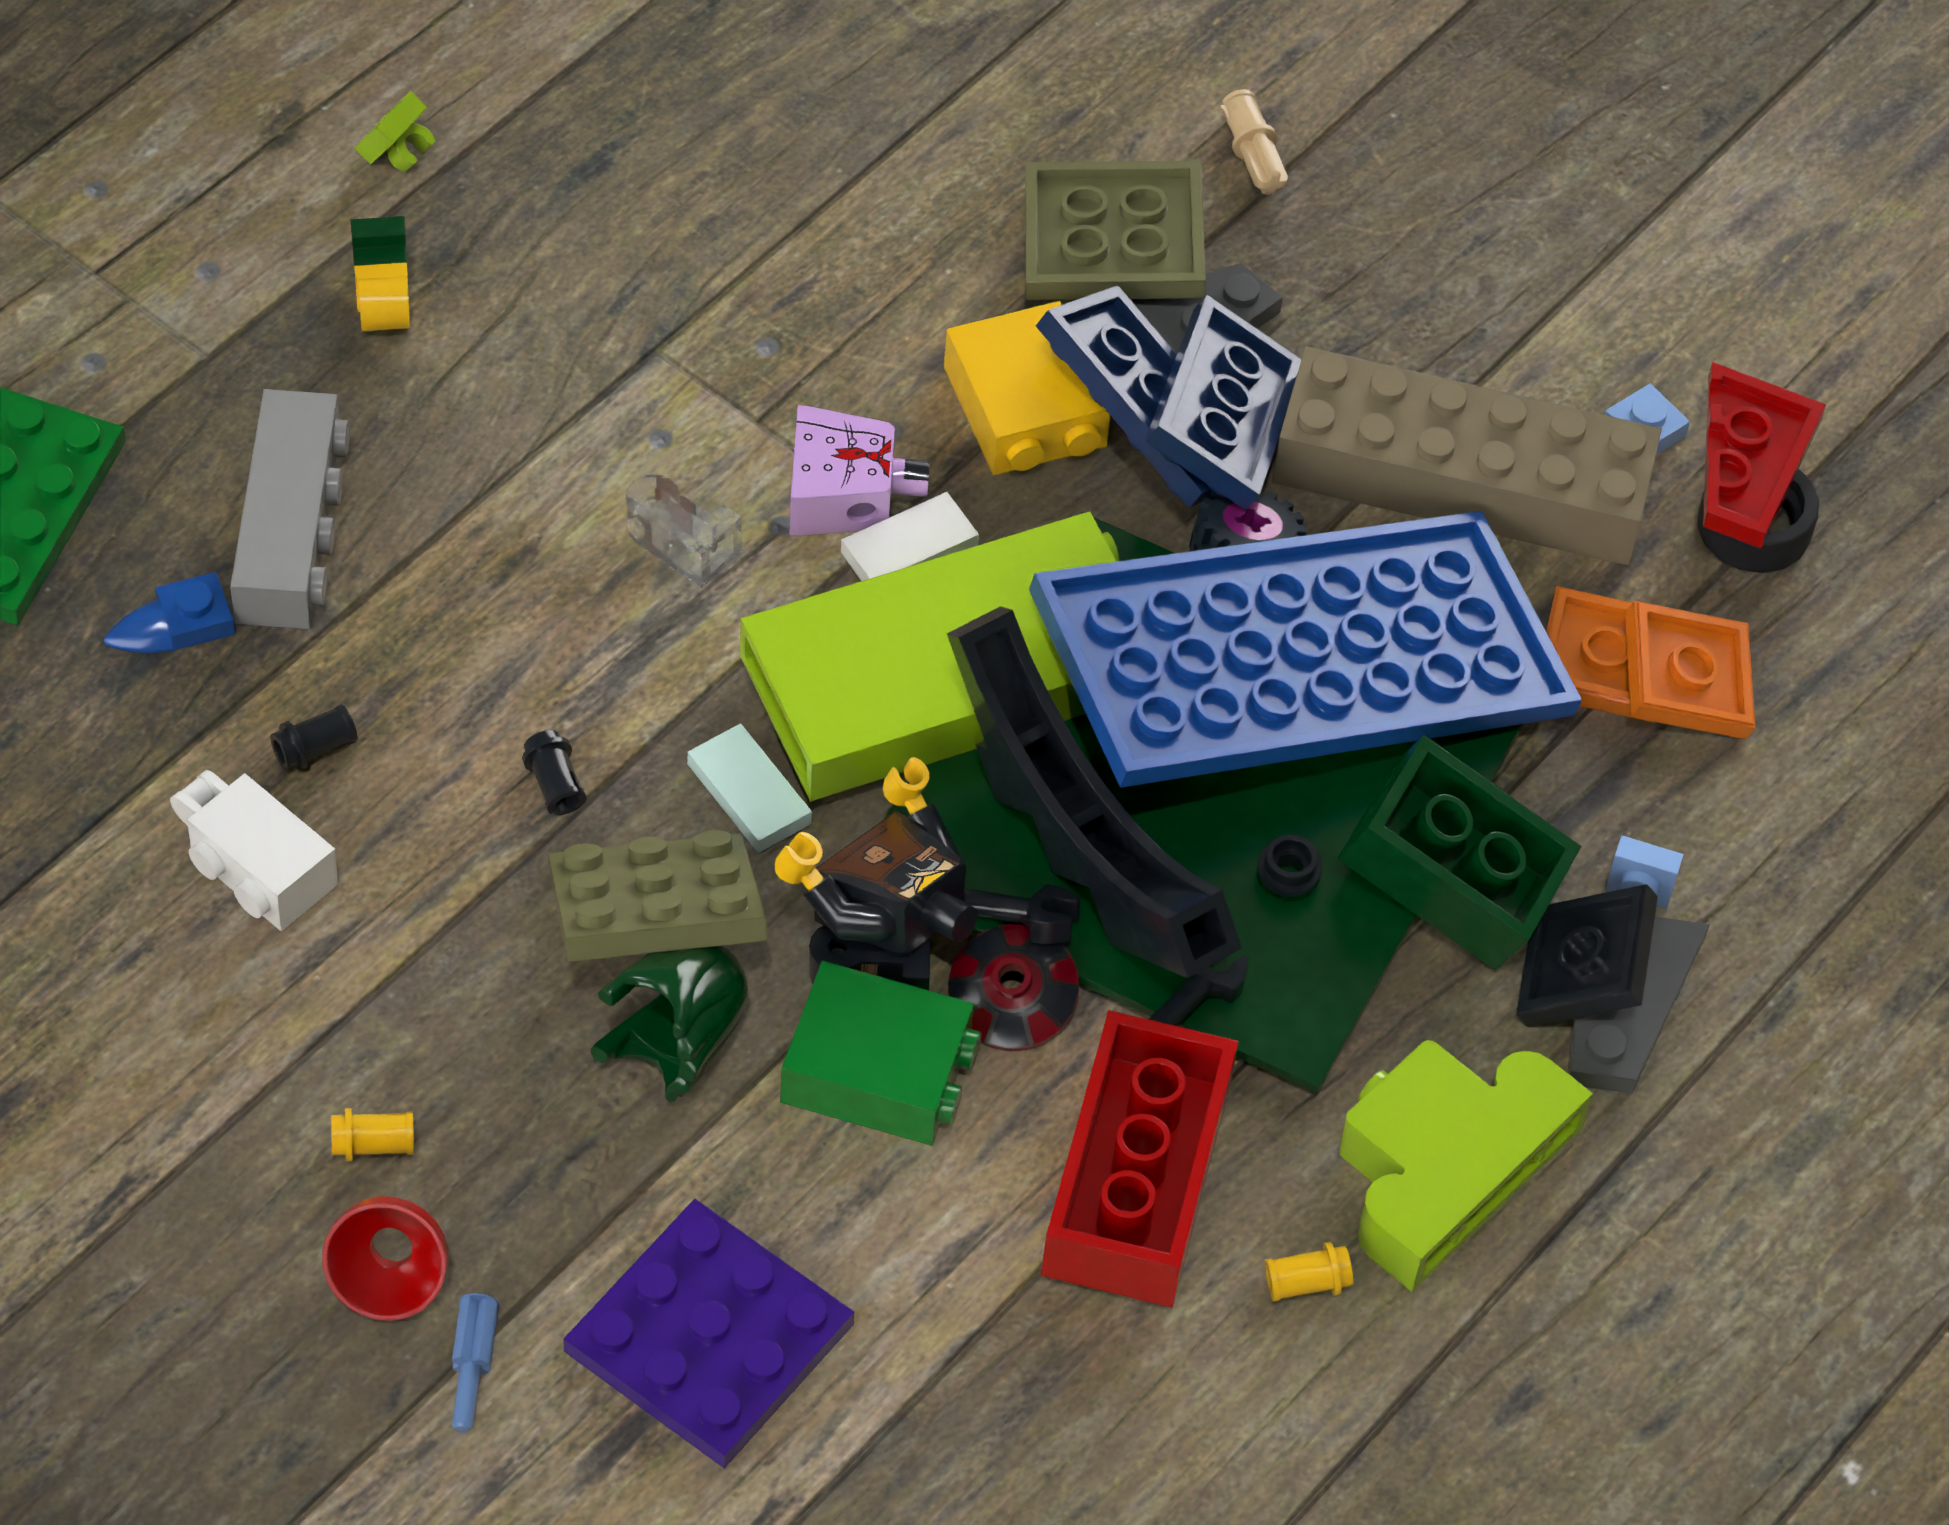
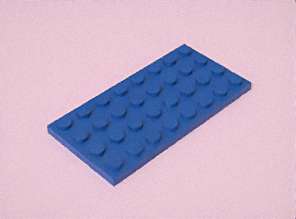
[1029,511,1582,788]

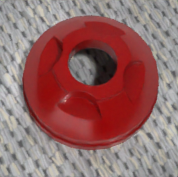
[322,1196,448,1321]

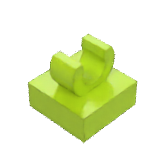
[354,91,435,173]

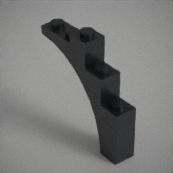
[947,606,1242,978]

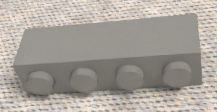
[230,389,350,629]

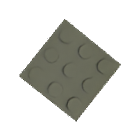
[1025,160,1206,300]
[548,830,767,962]

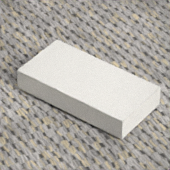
[841,492,979,581]

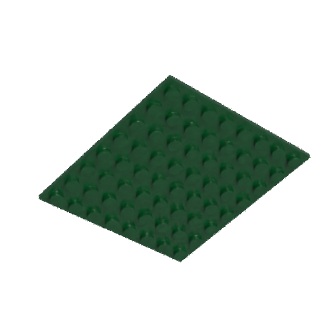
[884,512,1524,1094]

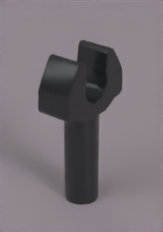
[965,884,1080,944]
[1148,955,1248,1026]

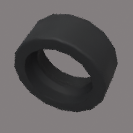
[1697,469,1819,573]

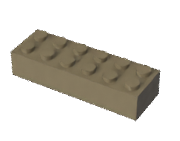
[1272,346,1662,566]

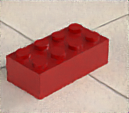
[1041,1010,1239,1308]

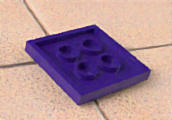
[563,1199,855,1469]

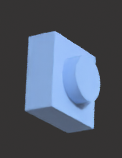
[1605,383,1690,455]
[1605,835,1684,910]

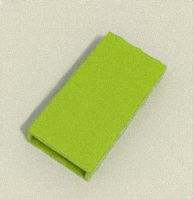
[740,511,1119,802]

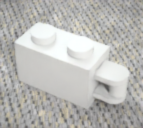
[170,770,338,932]

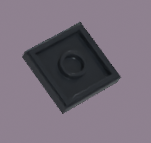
[1516,884,1658,1027]

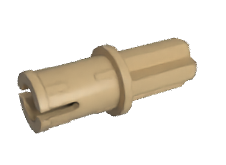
[1220,89,1288,195]

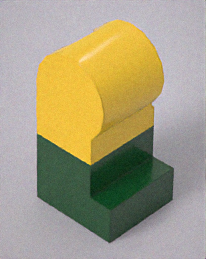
[350,216,410,332]

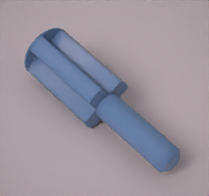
[452,1293,500,1433]

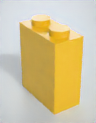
[944,301,1110,476]

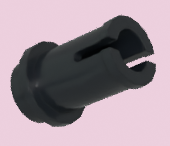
[270,704,358,770]
[522,730,587,816]

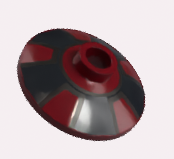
[948,924,1079,1051]

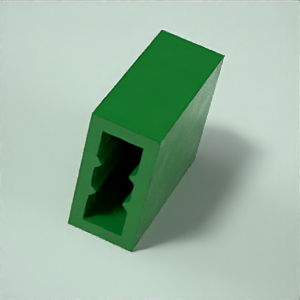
[780,960,981,1146]

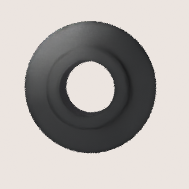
[1257,834,1323,897]

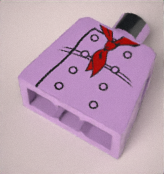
[789,405,930,536]

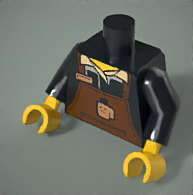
[775,757,978,954]

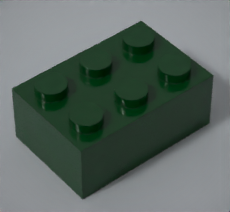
[1337,735,1582,970]

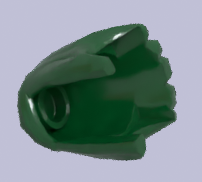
[591,946,748,1102]

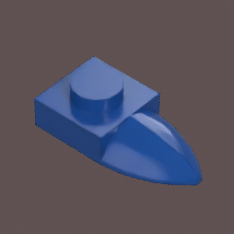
[103,572,235,653]

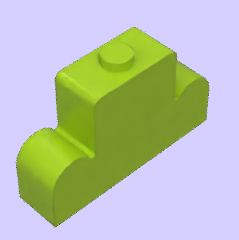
[1339,1040,1593,1292]

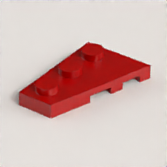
[1703,362,1826,549]

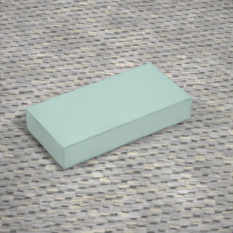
[687,723,812,853]

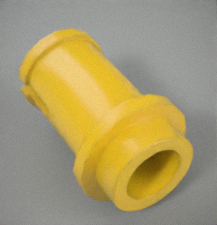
[331,1108,414,1162]
[1264,1241,1354,1302]

